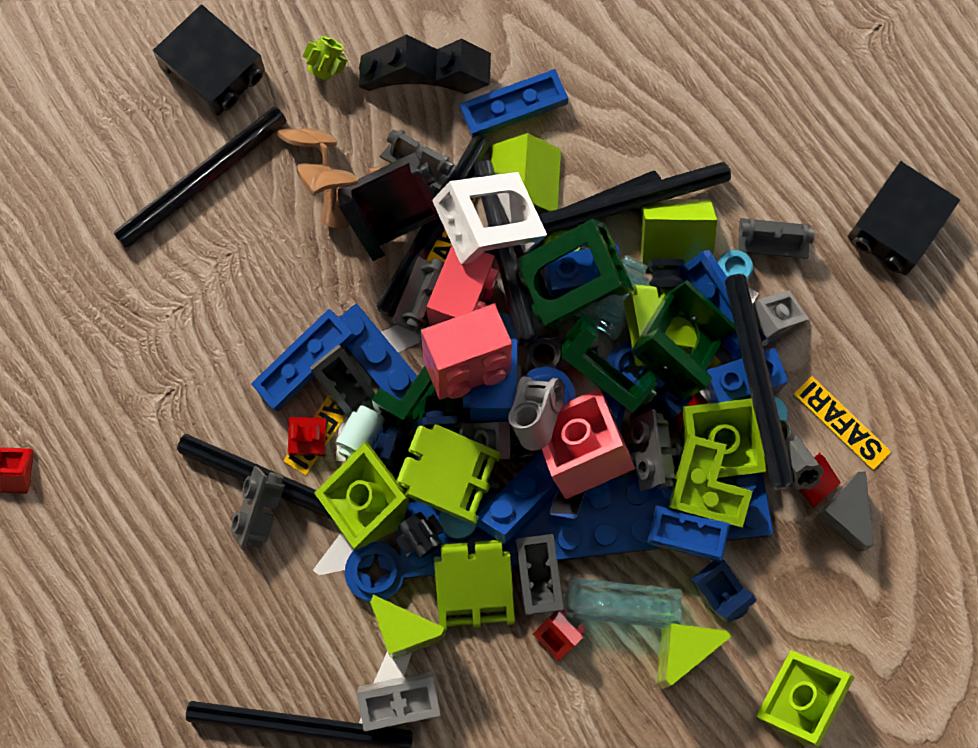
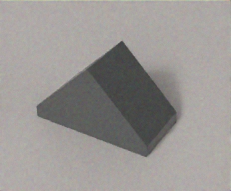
[309,344,376,419]
[817,471,874,551]
[516,534,564,615]

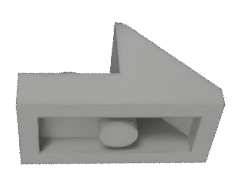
[752,290,809,346]

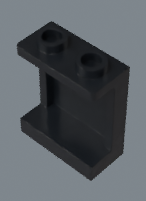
[152,4,265,116]
[337,152,444,261]
[847,161,961,275]

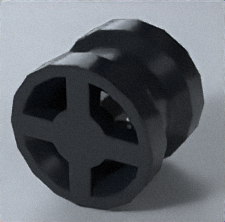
[649,258,685,291]

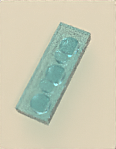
[566,578,682,628]

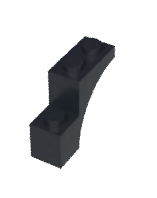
[359,34,491,94]

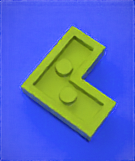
[668,434,753,528]

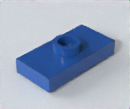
[647,505,730,562]

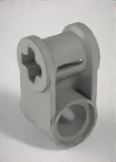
[508,377,565,451]

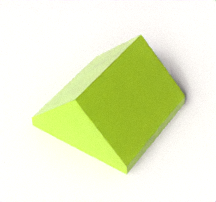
[491,133,561,215]
[640,199,717,267]
[681,398,766,478]
[314,442,409,549]
[370,595,446,660]
[656,623,731,689]
[756,650,855,747]

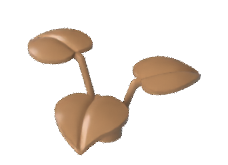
[278,128,382,228]

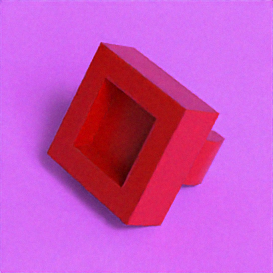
[287,417,327,457]
[533,609,585,662]

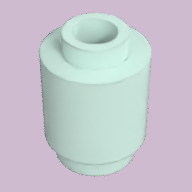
[335,406,385,459]

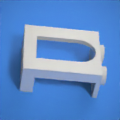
[432,172,547,264]

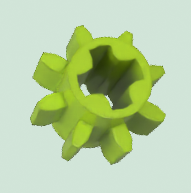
[302,36,348,80]

